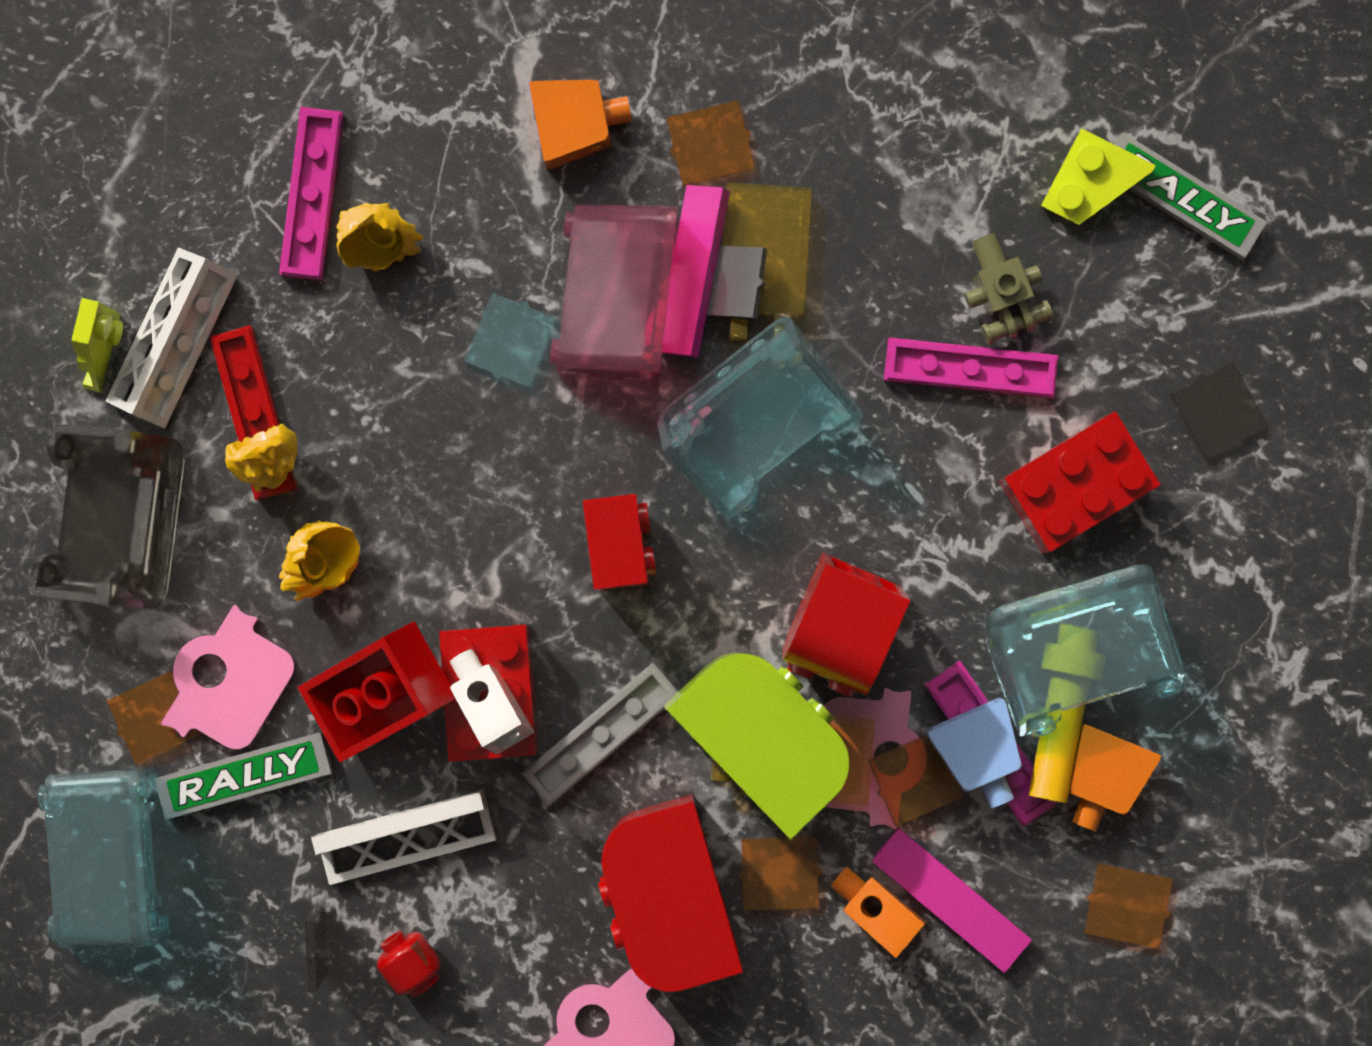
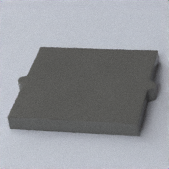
[706,246,767,319]

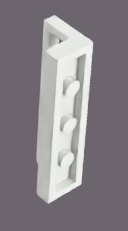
[106,248,237,429]
[311,790,497,885]

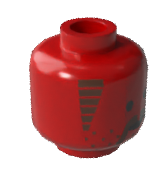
[376,930,441,998]

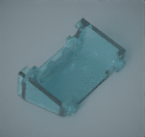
[657,316,864,521]
[986,565,1188,737]
[38,765,170,949]

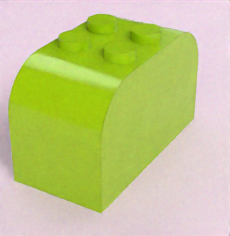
[663,652,849,840]

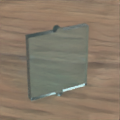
[464,293,557,388]

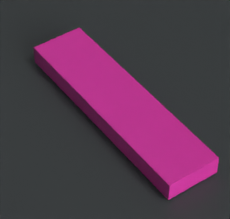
[279,107,344,281]
[655,185,730,358]
[883,338,1058,399]
[924,661,1059,827]
[871,827,1032,973]

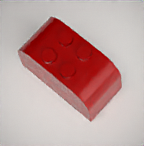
[782,552,910,697]
[598,794,743,992]

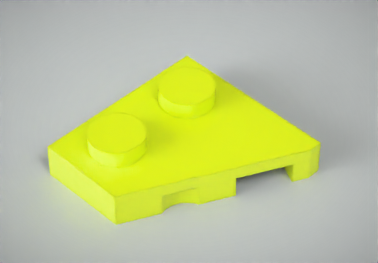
[1041,128,1156,225]
[71,298,123,393]

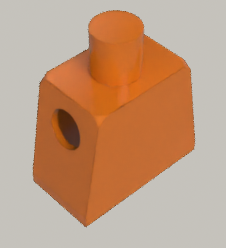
[529,80,632,170]
[1069,723,1162,832]
[831,867,927,958]

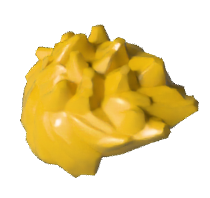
[336,203,423,272]
[225,424,298,492]
[279,520,360,601]

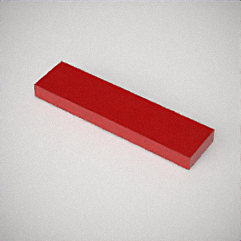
[209,325,298,501]

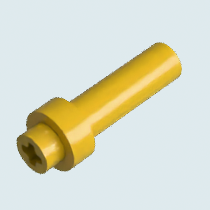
[1028,625,1106,803]

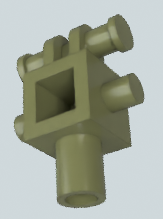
[964,233,1054,345]

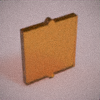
[666,100,755,186]
[107,670,204,765]
[868,735,964,826]
[738,836,822,910]
[1084,863,1173,949]

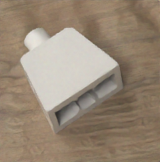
[450,649,534,755]

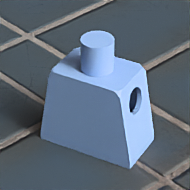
[924,698,1022,808]

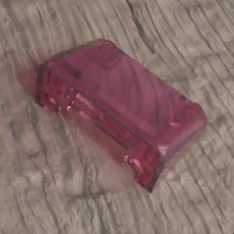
[550,204,678,386]

